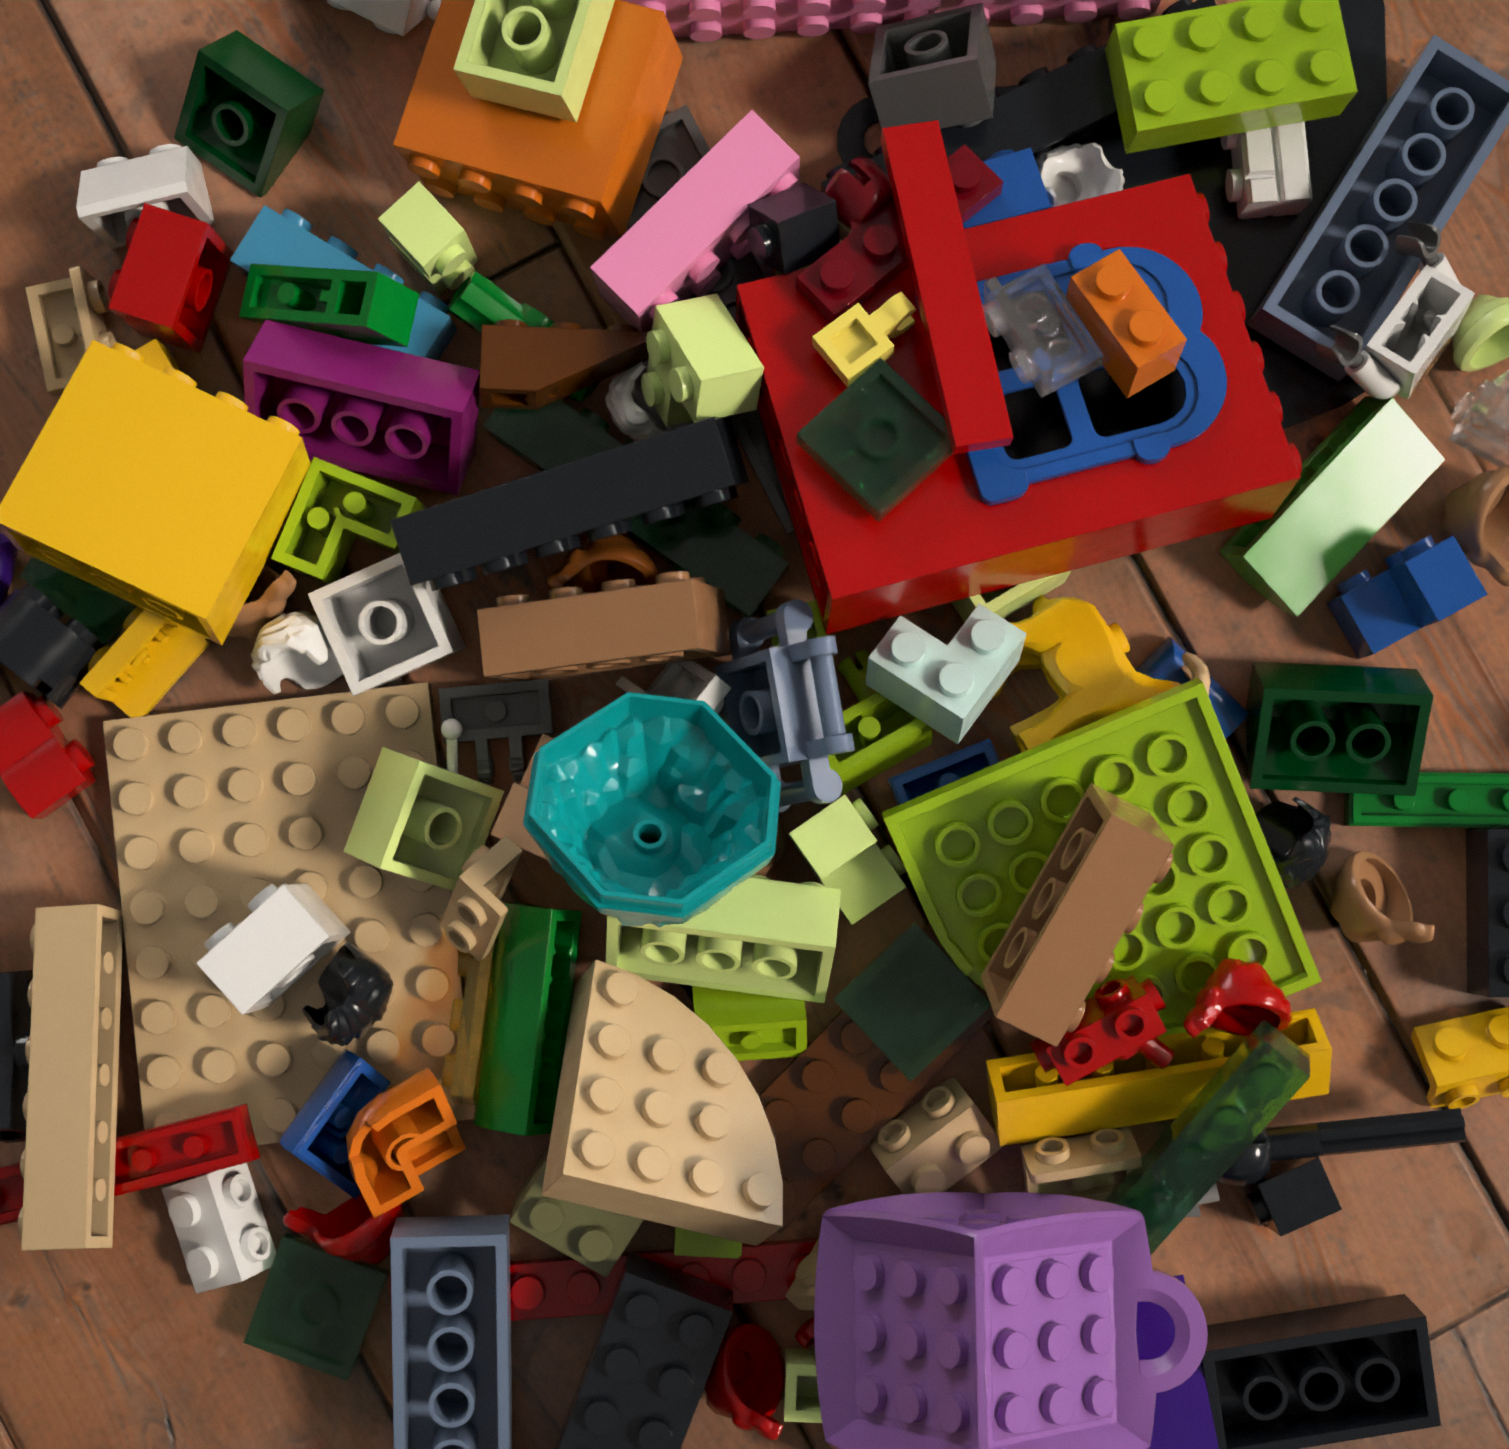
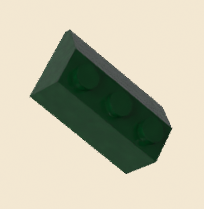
[1246,662,1433,796]

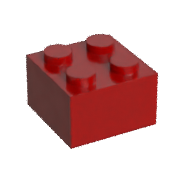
[107,203,234,354]

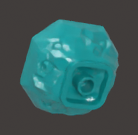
[523,692,781,928]

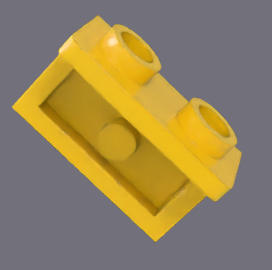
[79,607,209,718]
[1411,1006,1509,1109]

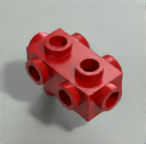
[1029,975,1174,1086]

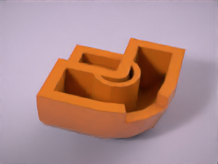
[346,1067,466,1219]

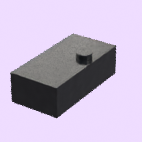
[1201,1294,1441,1449]

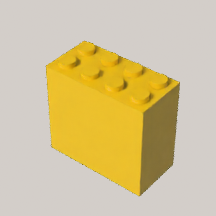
[0,340,311,645]

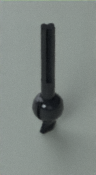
[1165,1108,1466,1187]

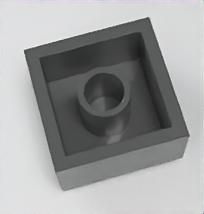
[868,3,997,129]

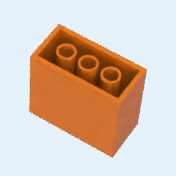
[393,0,683,240]

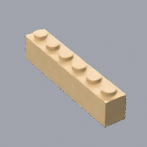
[18,904,123,1251]

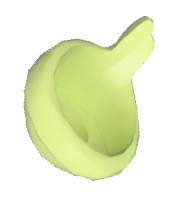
[1452,294,1509,372]

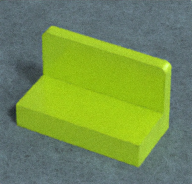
[692,986,807,1061]

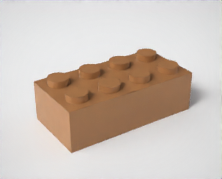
[477,571,731,681]
[980,783,1174,1047]

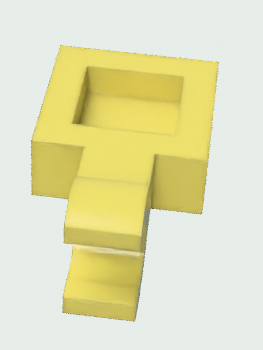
[812,291,916,388]

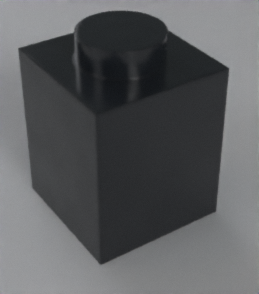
[747,183,840,275]
[1245,1157,1342,1237]

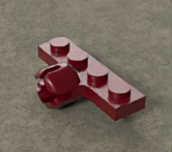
[796,144,1004,323]

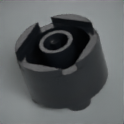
[0,582,105,709]

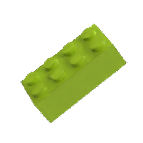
[1105,0,1358,154]

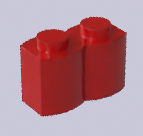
[0,691,96,819]

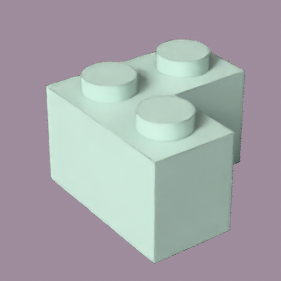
[865,603,1027,744]

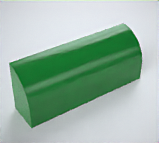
[473,901,582,1136]

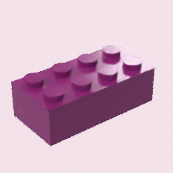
[243,320,480,496]

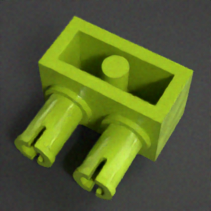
[828,650,932,796]

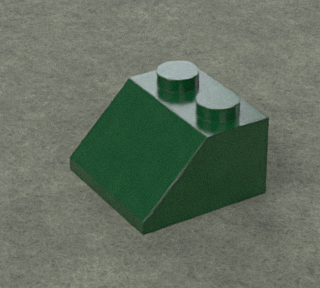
[174,30,324,198]

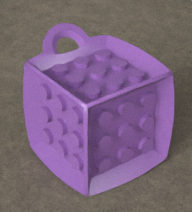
[814,1192,1208,1449]

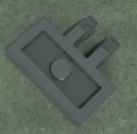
[439,679,554,784]

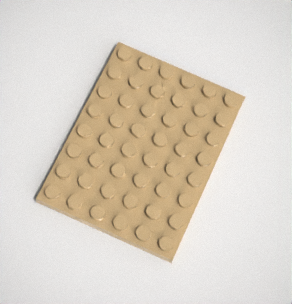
[103,682,476,1145]

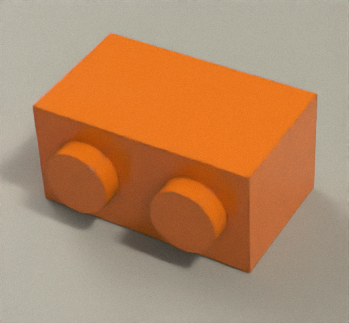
[1062,249,1187,398]

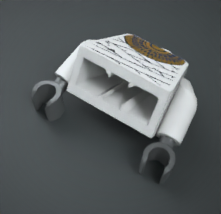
[1316,221,1475,399]

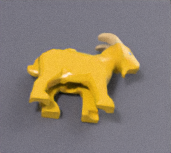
[990,594,1211,753]

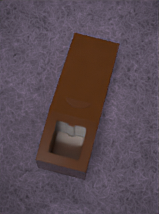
[480,319,649,410]

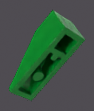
[239,264,419,347]

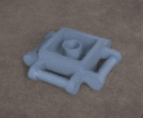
[714,599,855,813]

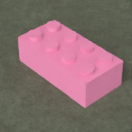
[590,110,800,332]

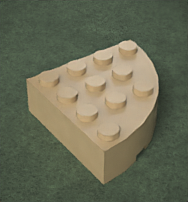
[541,960,783,1246]

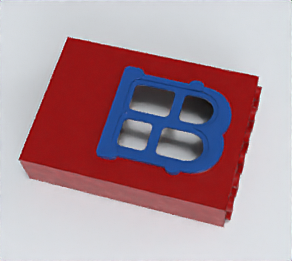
[735,174,1302,635]

